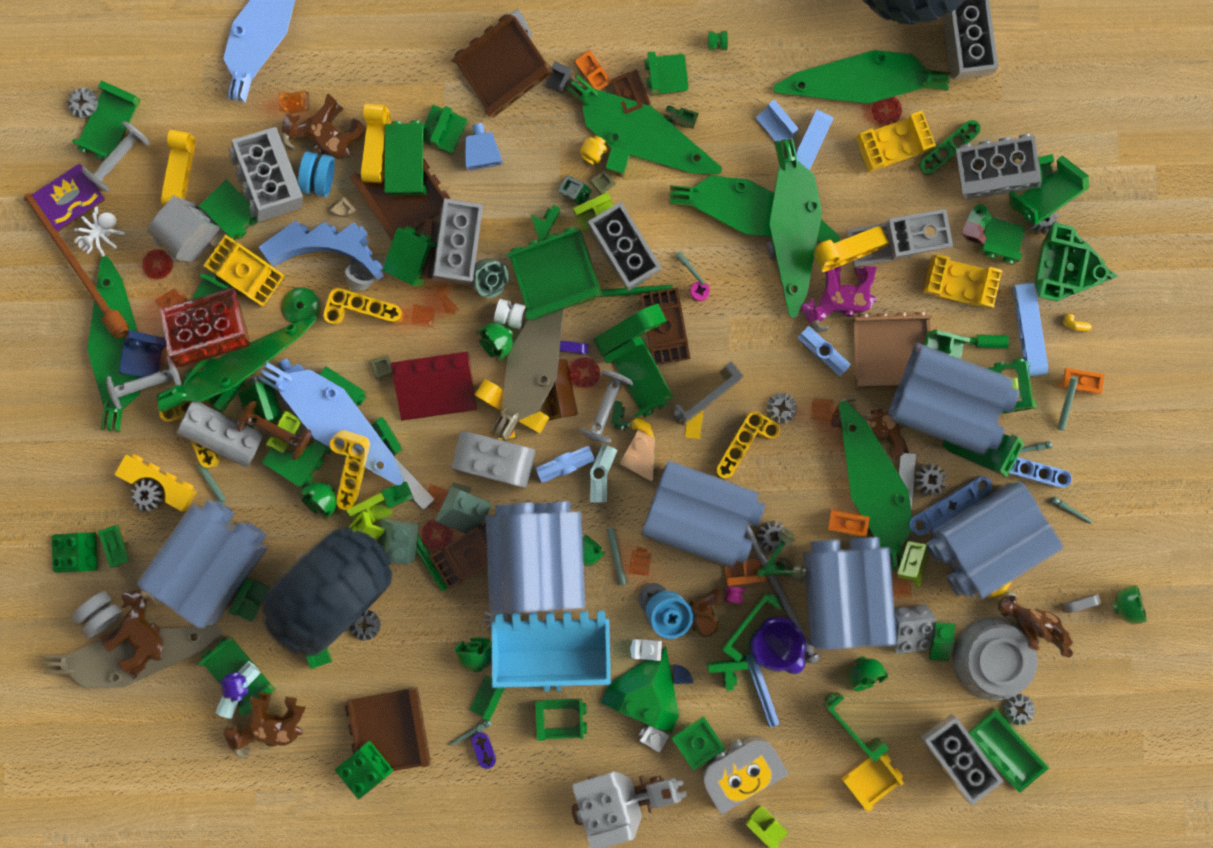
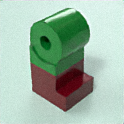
[961,204,992,244]

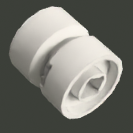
[493,299,526,330]

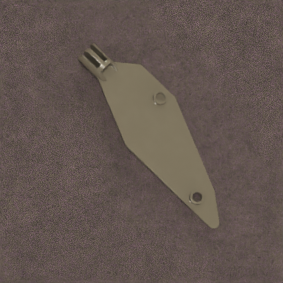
[490,309,564,441]
[44,627,223,688]

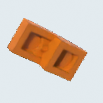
[573,50,612,90]

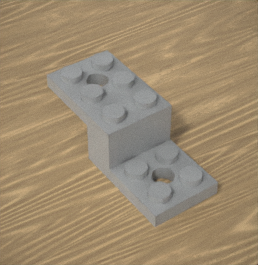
[847,209,953,268]

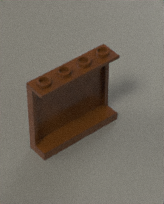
[451,14,553,118]
[350,159,451,241]
[345,687,431,771]

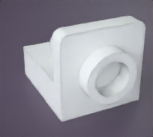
[630,639,662,661]
[638,725,669,752]

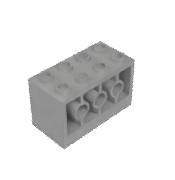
[229,127,303,222]
[956,134,1041,200]
[431,198,483,286]

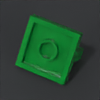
[423,104,468,155]
[238,382,282,429]
[706,659,748,691]
[671,716,726,771]

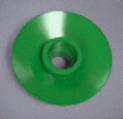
[282,287,321,323]

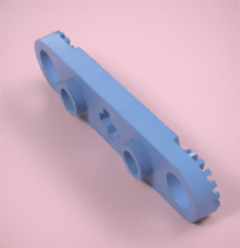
[909,476,992,535]

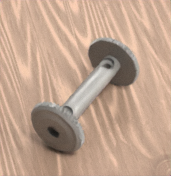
[82,122,150,191]
[106,357,182,409]
[579,370,633,443]

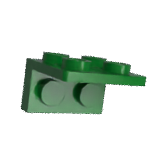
[335,740,394,799]

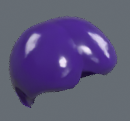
[749,617,806,674]

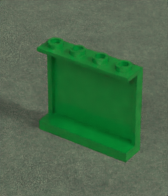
[506,227,602,321]

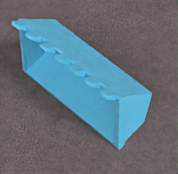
[492,611,611,692]

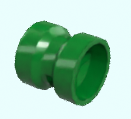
[708,31,728,51]

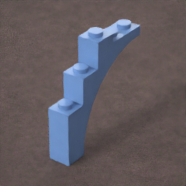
[259,220,384,280]

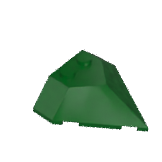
[1034,222,1118,302]
[601,646,679,733]

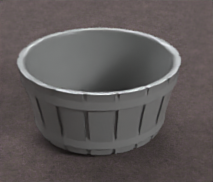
[953,617,1038,700]

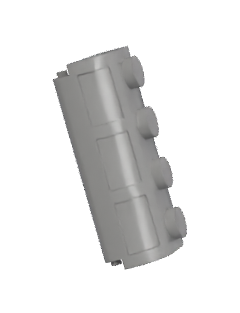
[176,402,263,468]

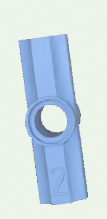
[797,326,851,377]
[536,446,595,483]

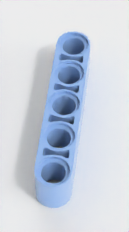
[796,110,834,170]
[1013,282,1048,377]
[979,457,1072,488]

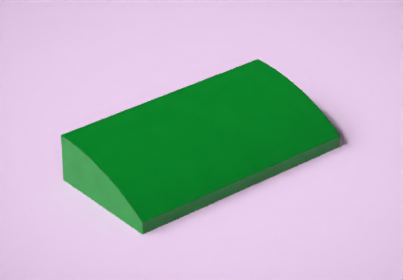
[968,707,1049,793]

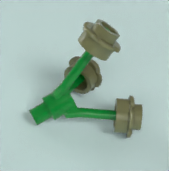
[756,529,808,582]

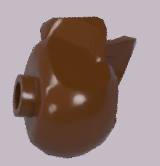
[689,586,721,637]

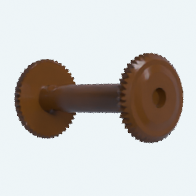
[237,401,312,460]

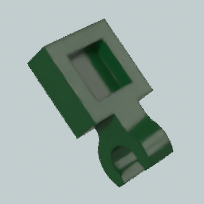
[664,106,699,129]

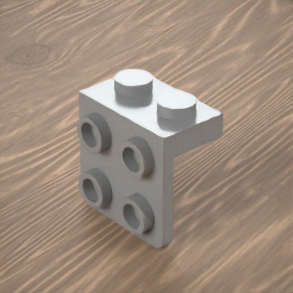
[894,605,936,654]

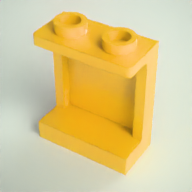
[841,753,904,812]

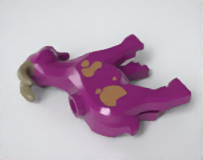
[801,266,877,332]

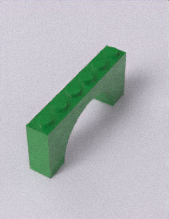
[262,366,367,488]

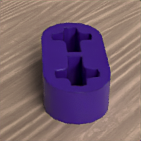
[560,341,589,355]
[472,732,496,769]

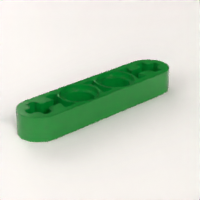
[919,120,981,175]

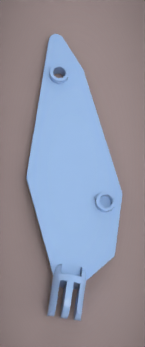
[223,0,295,103]
[257,362,403,485]

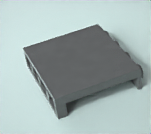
[672,361,744,425]

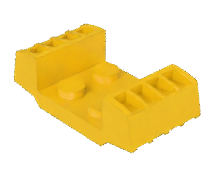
[855,110,936,173]
[203,234,285,307]
[922,254,1002,310]

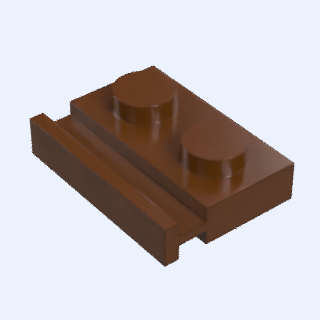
[611,69,651,114]

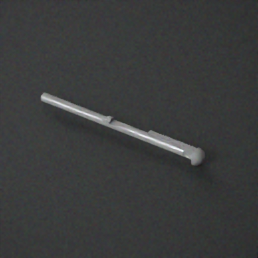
[745,525,820,664]

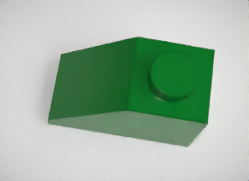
[929,622,955,661]

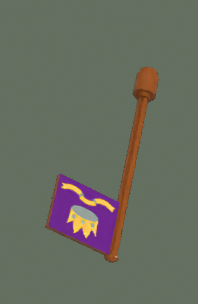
[24,163,129,339]

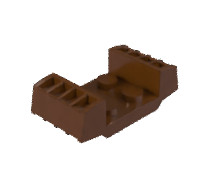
[640,287,691,365]
[429,522,488,589]

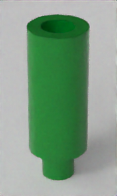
[969,334,1009,349]

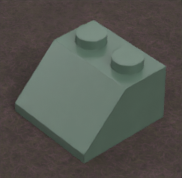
[435,486,492,534]
[378,518,419,565]

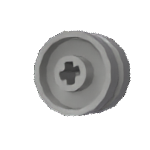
[70,591,122,639]

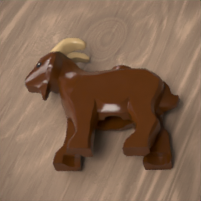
[100,591,164,679]

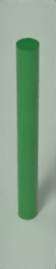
[599,284,673,297]

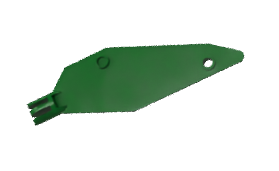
[773,50,951,104]
[565,74,722,174]
[769,138,822,318]
[669,175,840,243]
[87,256,141,432]
[157,315,317,412]
[839,401,912,572]

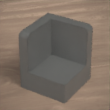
[546,61,572,94]

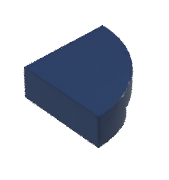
[673,664,693,684]

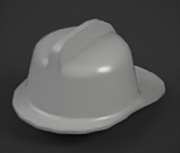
[345,256,376,292]

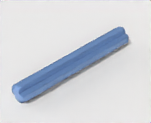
[744,653,779,727]

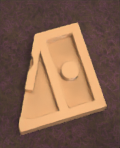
[620,430,655,481]

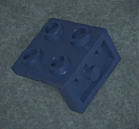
[119,330,168,378]

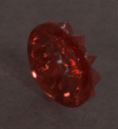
[871,97,902,126]
[142,249,173,279]
[570,357,600,388]
[422,519,453,550]

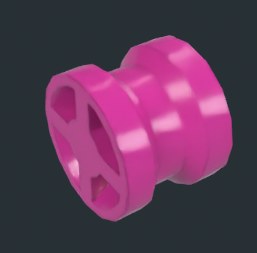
[690,281,710,302]
[724,586,744,603]

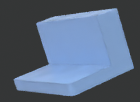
[756,100,799,141]

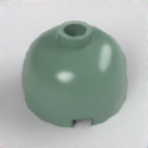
[471,258,509,298]

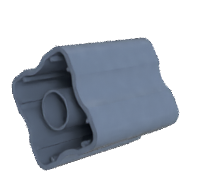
[888,342,1019,454]
[641,461,765,567]
[926,481,1063,599]
[137,499,268,628]
[486,502,585,612]
[803,537,897,650]

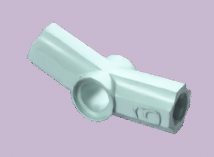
[590,444,618,502]
[215,661,261,719]

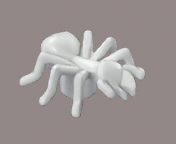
[74,207,126,257]

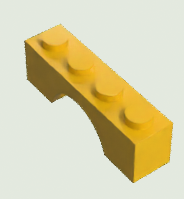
[115,453,198,512]

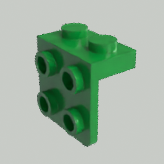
[644,52,689,95]
[979,217,1025,265]
[51,532,97,573]

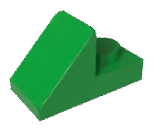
[531,205,561,242]

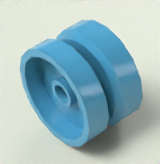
[298,151,335,198]
[646,590,693,639]

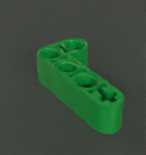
[593,304,667,356]

